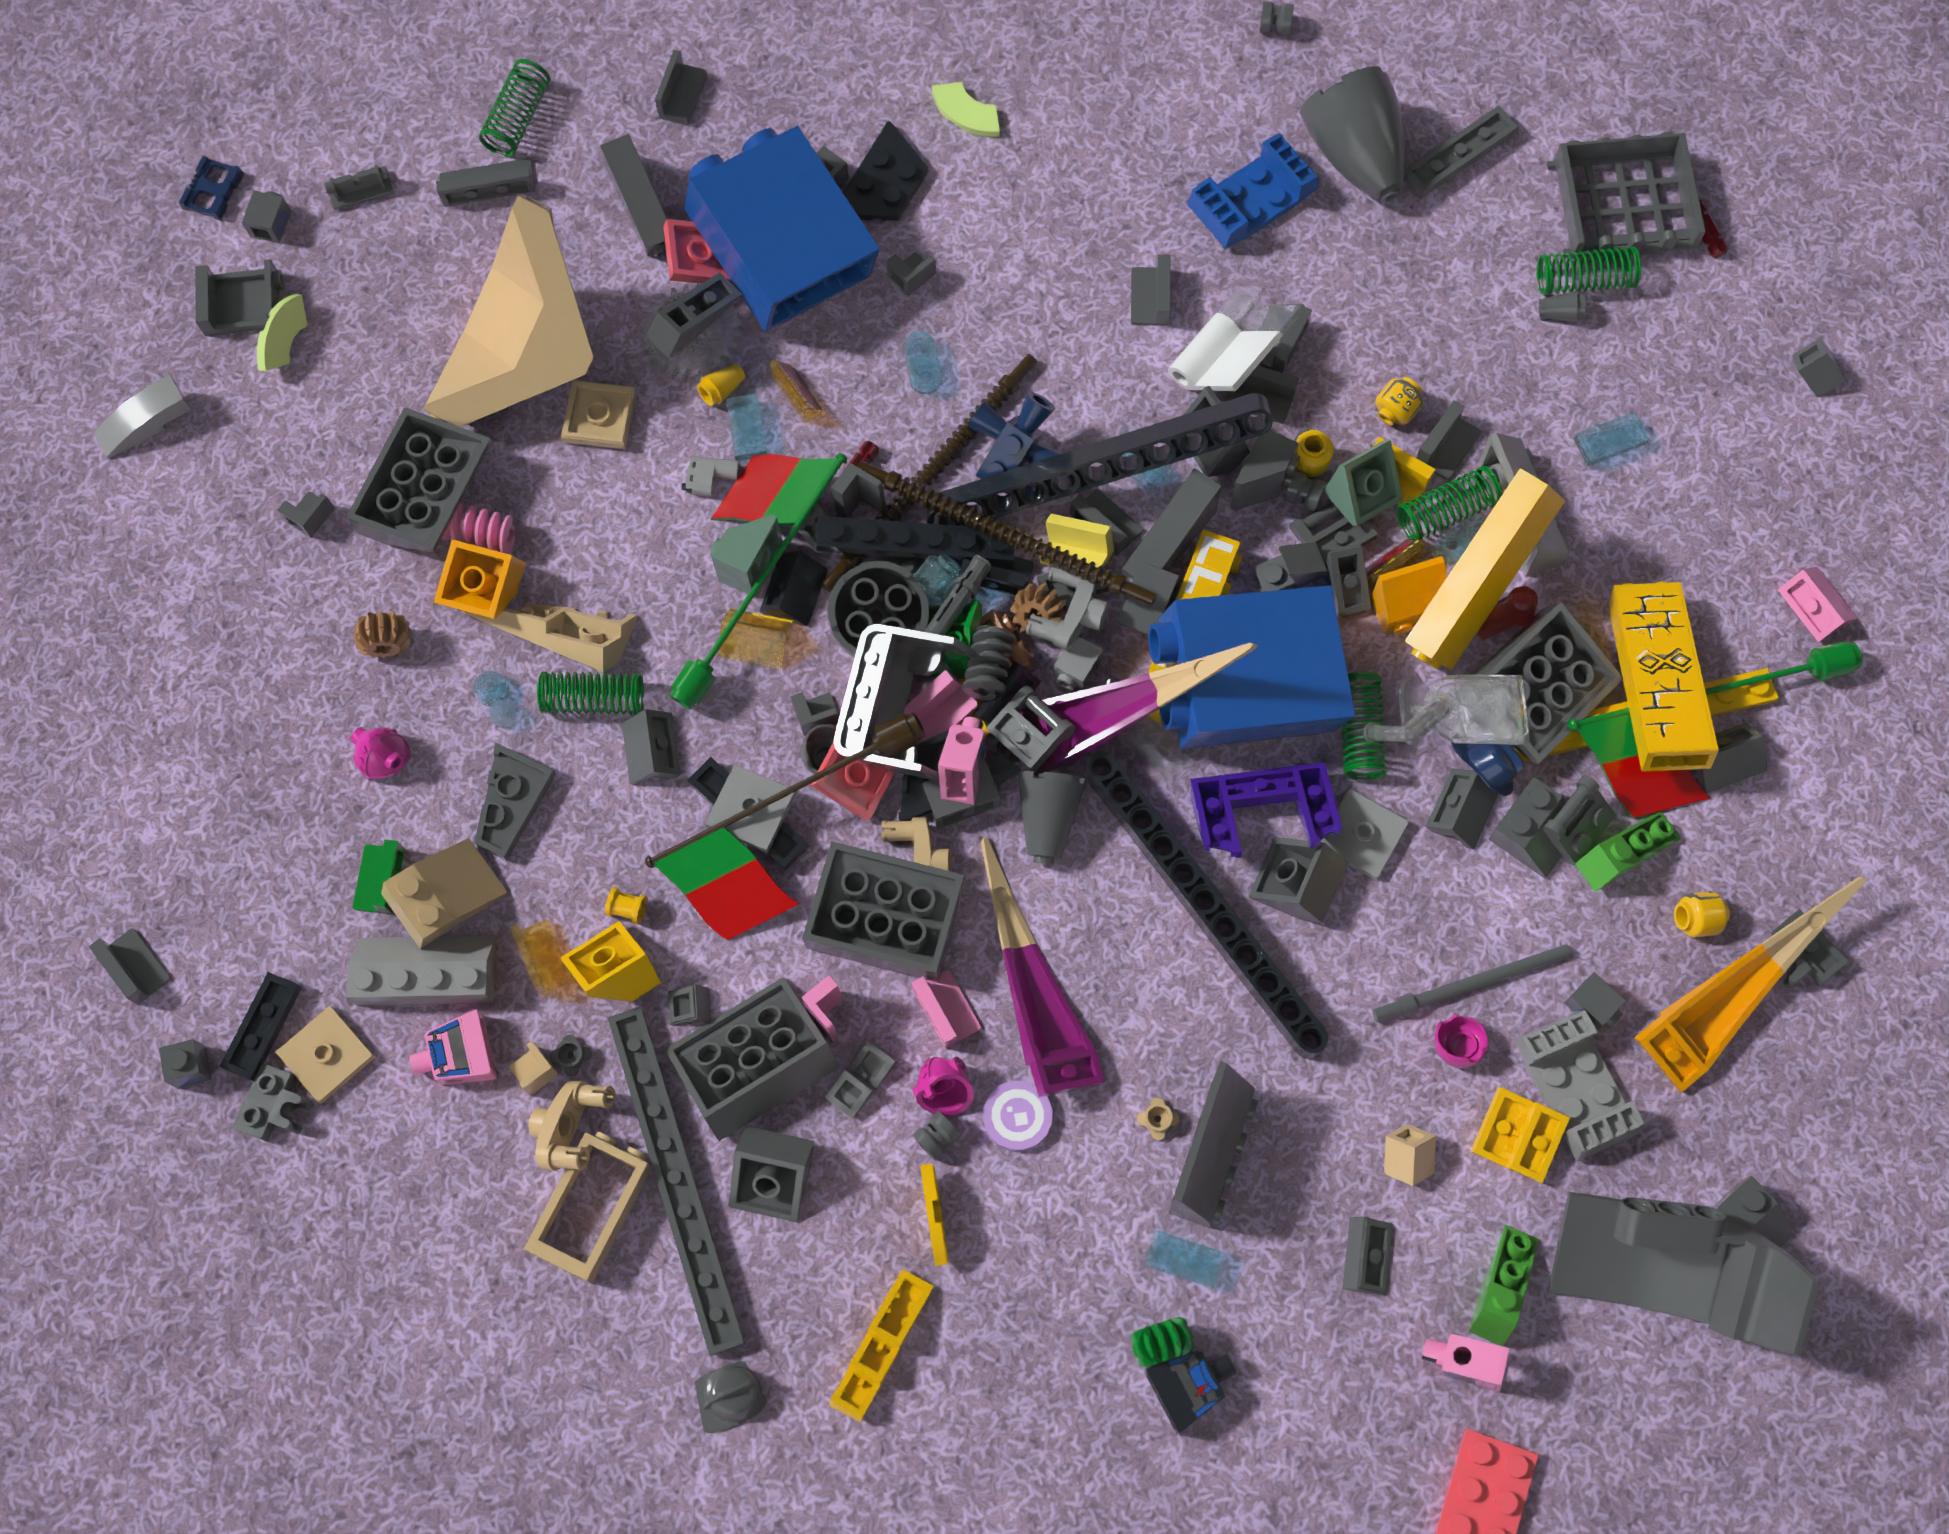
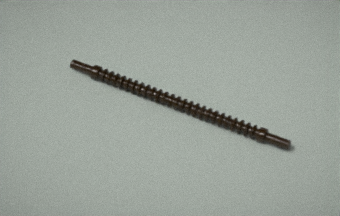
[821,354,1037,592]
[857,460,1157,606]

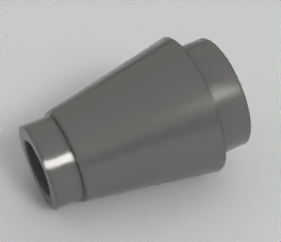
[1539,290,1586,323]

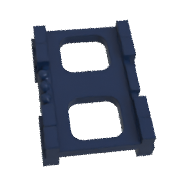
[179,155,244,221]

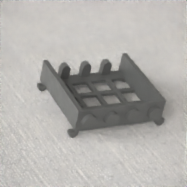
[1547,132,1705,259]

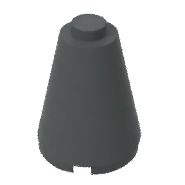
[1018,771,1086,865]

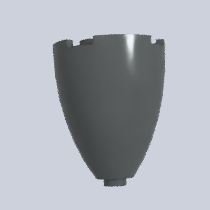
[1300,66,1407,202]

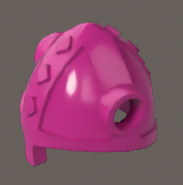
[350,727,411,781]
[913,1056,974,1116]

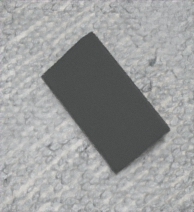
[1342,1217,1393,1296]

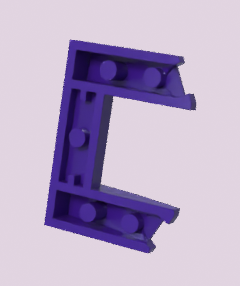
[1190,762,1342,858]

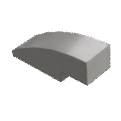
[94,374,191,459]

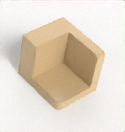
[509,1041,559,1096]
[1384,1124,1436,1186]

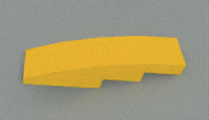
[829,1269,934,1423]

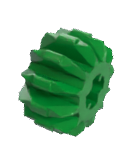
[1130,1317,1195,1367]

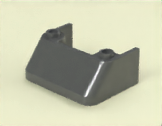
[834,624,976,781]

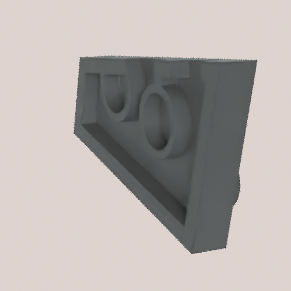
[475,742,556,861]

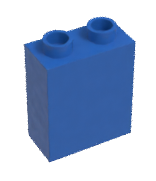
[684,125,880,332]
[1148,585,1355,749]

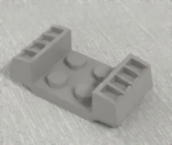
[1514,1010,1645,1161]

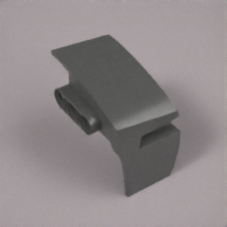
[1548,1192,1820,1355]

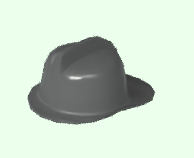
[694,1361,767,1434]

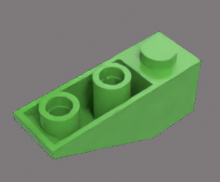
[1575,811,1681,892]
[1468,1225,1539,1347]

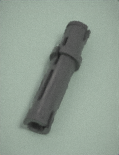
[923,555,992,636]

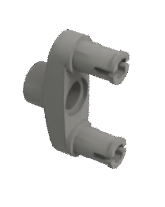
[1026,563,1109,649]

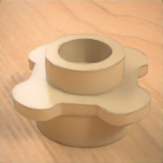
[1137,1098,1179,1140]

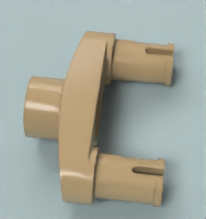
[881,817,952,872]
[529,1081,616,1171]

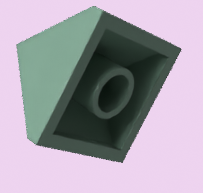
[1324,439,1403,526]

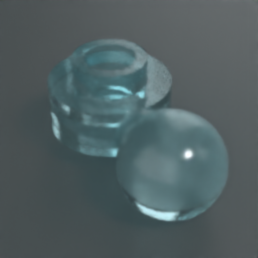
[473,671,516,727]

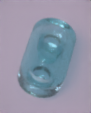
[903,332,941,394]
[1434,516,1487,566]

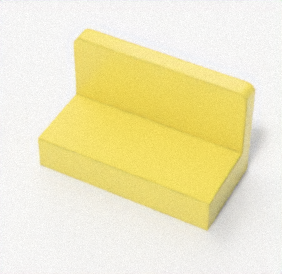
[1039,513,1114,567]

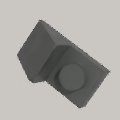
[1254,542,1329,592]
[1325,545,1371,616]

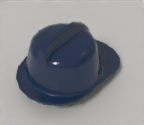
[1451,733,1525,796]

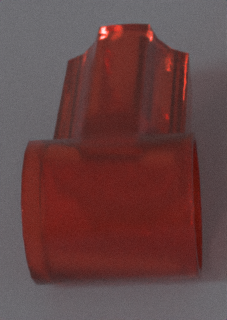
[1477,586,1538,641]

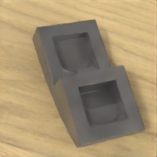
[825,1039,899,1119]

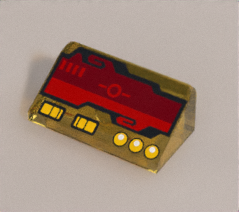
[770,360,825,423]
[1366,538,1425,592]

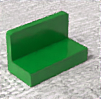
[352,839,405,914]

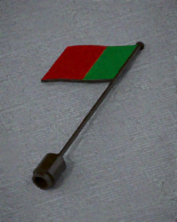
[645,712,926,940]

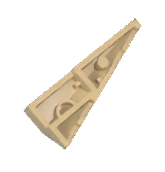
[463,603,637,672]

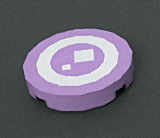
[983,1080,1053,1152]

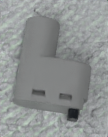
[682,456,740,497]

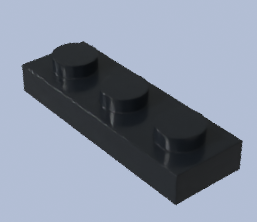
[219,972,302,1081]

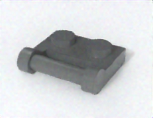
[1289,502,1378,565]
[986,685,1075,772]
[1543,775,1616,866]

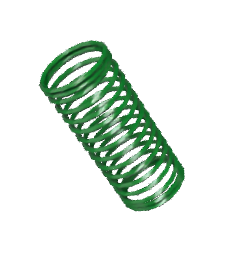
[478,59,551,157]
[1536,246,1642,295]
[1396,465,1503,543]
[537,671,644,715]
[1341,671,1388,780]

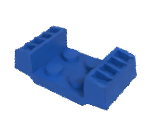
[1187,133,1319,249]

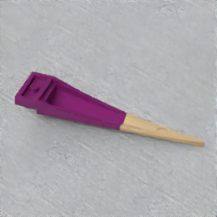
[1020,643,1258,776]
[981,837,1105,1097]

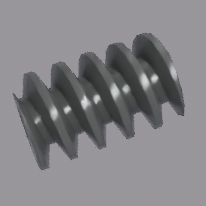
[962,625,1016,701]

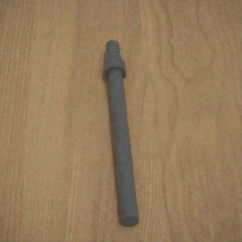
[1372,944,1571,1023]

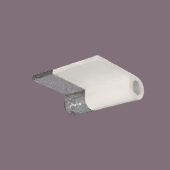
[1168,286,1306,391]

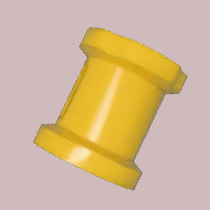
[605,887,648,925]

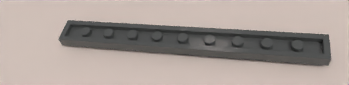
[607,1006,745,1356]

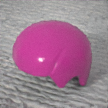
[1434,1014,1489,1068]

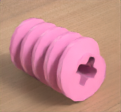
[442,502,516,554]

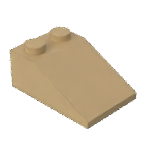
[381,838,508,949]

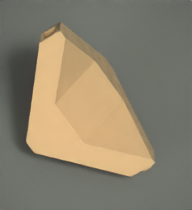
[423,193,594,427]

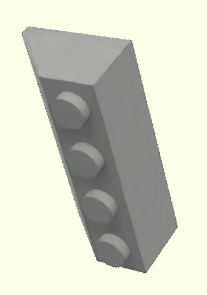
[1479,433,1570,576]
[346,935,497,1006]

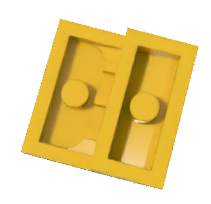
[1471,1087,1570,1183]

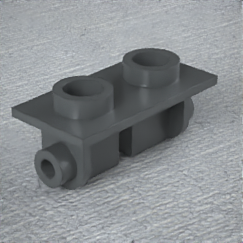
[324,165,394,210]

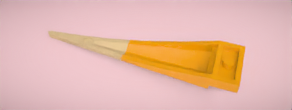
[1634,876,1867,1093]

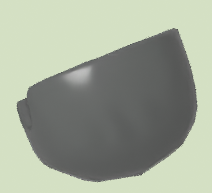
[801,724,836,774]

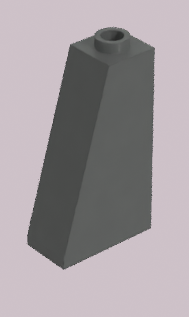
[600,134,667,257]
[1122,468,1222,583]

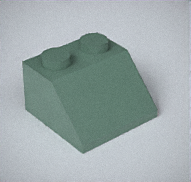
[710,515,783,594]

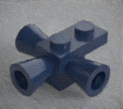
[968,392,1062,479]

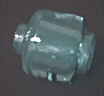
[913,554,961,604]

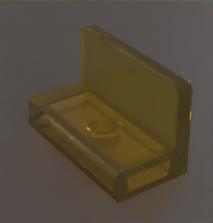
[718,608,793,669]
[510,919,574,996]

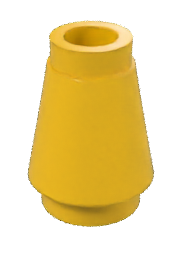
[697,363,746,406]

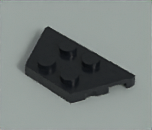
[842,121,928,221]
[898,730,1021,821]

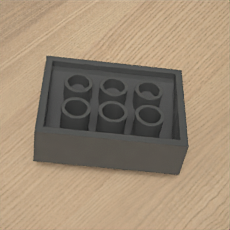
[346,407,492,552]
[1455,602,1623,764]
[802,841,965,983]
[665,977,840,1141]
[1168,1061,1258,1228]

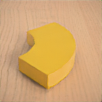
[920,1163,949,1266]

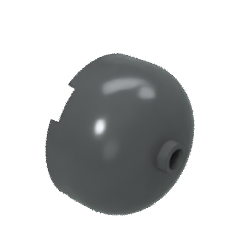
[827,561,929,658]

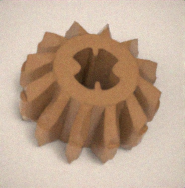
[1010,582,1067,640]
[353,611,412,659]

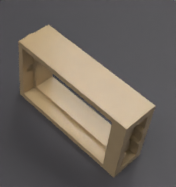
[524,1132,653,1284]

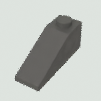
[646,272,742,358]

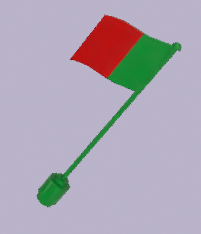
[669,454,847,710]
[1568,641,1862,818]

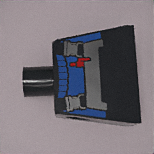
[1144,1350,1237,1434]

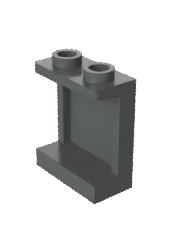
[195,259,284,336]

